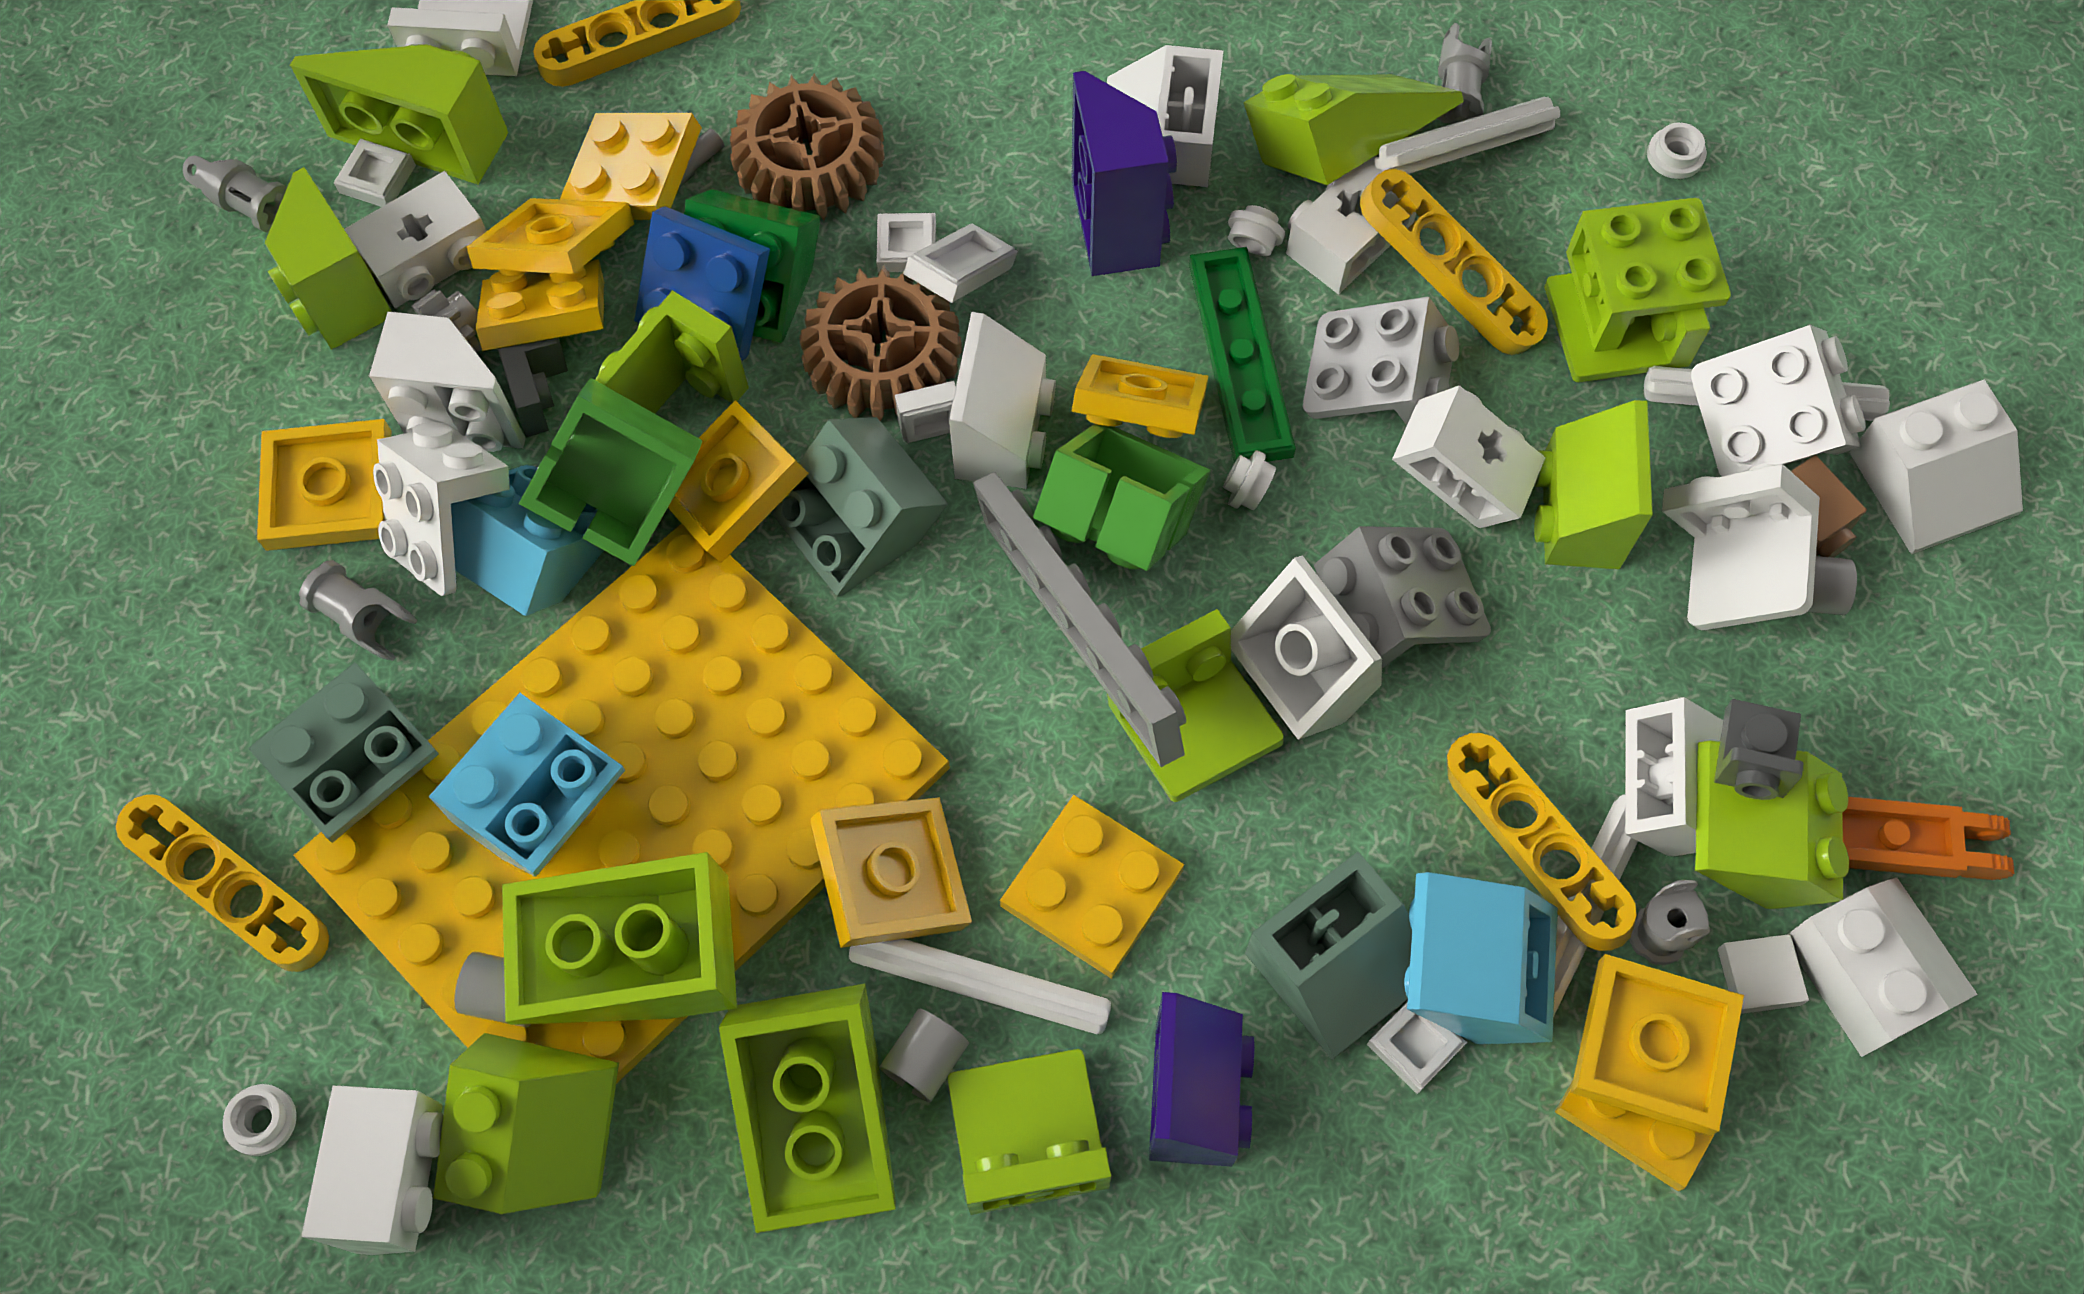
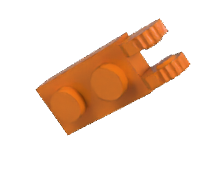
[1842,797,2015,880]

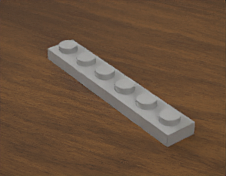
[973,472,1186,767]

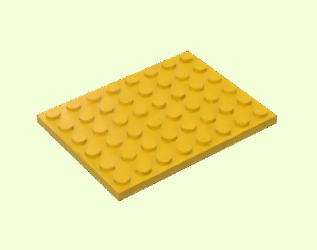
[293,524,950,1084]

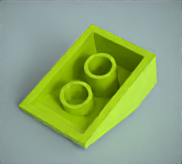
[290,44,509,185]
[1243,74,1464,185]
[502,852,737,1025]
[719,983,896,1233]

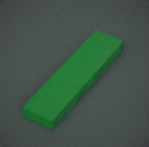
[1189,247,1296,463]

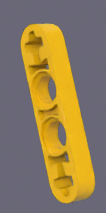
[533,0,741,87]
[1360,169,1548,355]
[1447,733,1637,951]
[116,795,330,972]

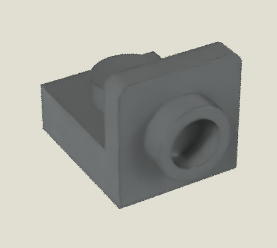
[498,337,568,438]
[1714,699,1804,800]

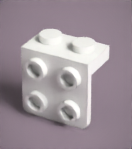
[387,0,533,76]
[1691,325,1866,476]
[373,422,510,596]
[1662,464,1820,630]

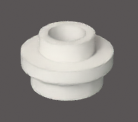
[1647,123,1707,179]
[1228,205,1285,256]
[1223,450,1276,510]
[223,1084,296,1156]

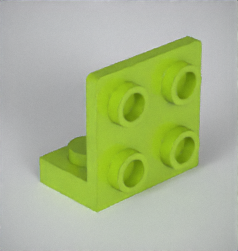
[1566,198,1731,352]
[1544,273,1710,383]
[595,290,749,413]
[1107,609,1283,802]
[948,1049,1111,1215]

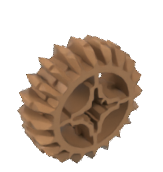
[730,73,885,221]
[800,265,962,421]

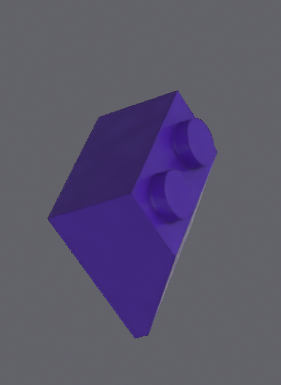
[1149,992,1255,1167]

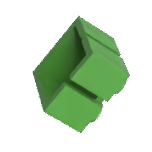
[518,378,703,566]
[1033,424,1211,571]

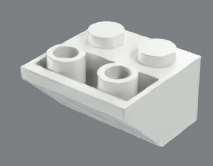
[1107,45,1223,187]
[369,312,526,452]

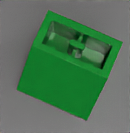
[684,189,821,343]

